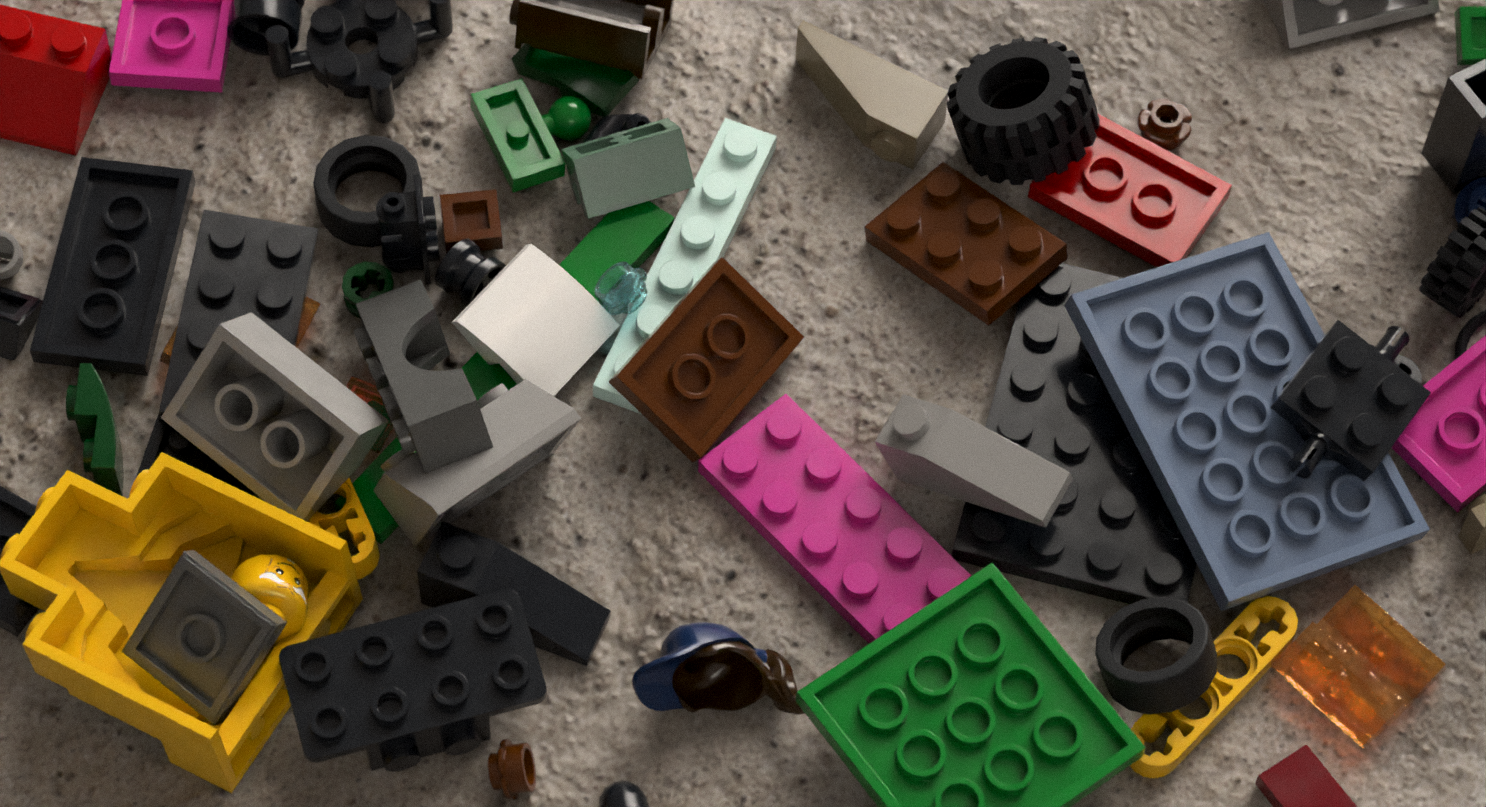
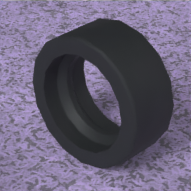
[313,135,423,247]
[1095,597,1217,714]

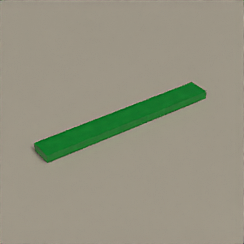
[334,201,675,544]

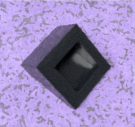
[0,286,43,360]

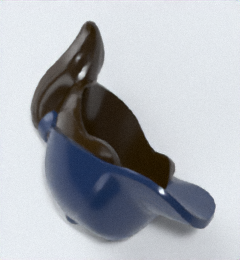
[632,622,804,715]

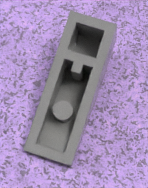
[875,394,1074,527]

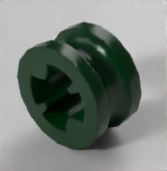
[342,262,394,319]

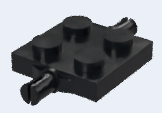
[1270,320,1431,481]

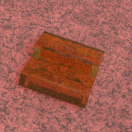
[1272,585,1446,749]

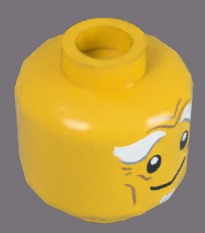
[231,554,309,645]

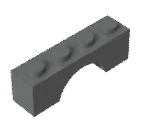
[353,280,493,473]

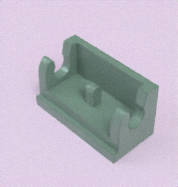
[561,118,695,219]

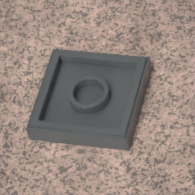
[121,550,287,725]

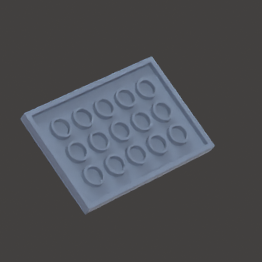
[1064,232,1430,611]

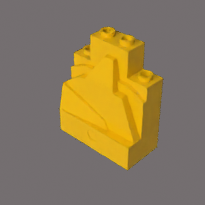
[0,452,363,793]

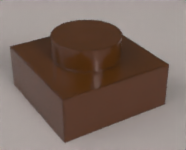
[440,189,503,254]

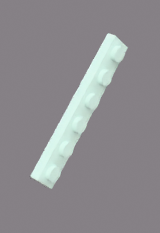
[593,118,777,414]

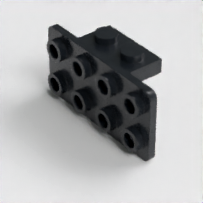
[279,589,547,771]

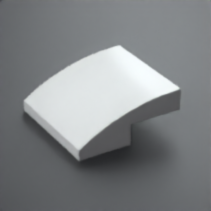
[452,244,620,396]

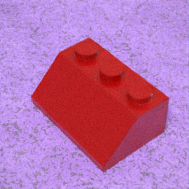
[0,4,112,156]

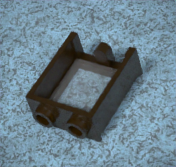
[509,0,674,80]

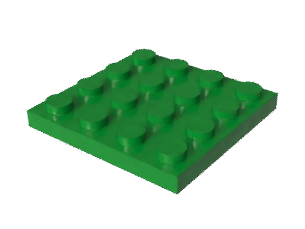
[796,563,1146,807]

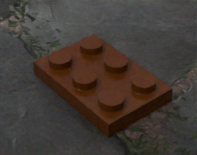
[864,162,1068,326]
[608,257,804,463]

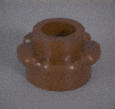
[1137,98,1192,151]
[488,739,536,800]

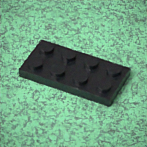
[30,157,196,376]
[159,209,318,423]

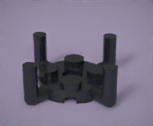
[266,0,453,123]

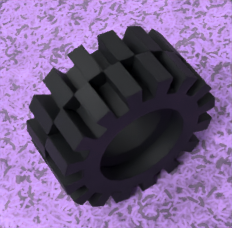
[1419,207,1486,318]

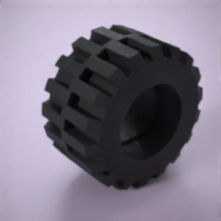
[947,37,1100,185]

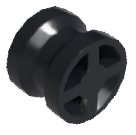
[435,239,506,306]

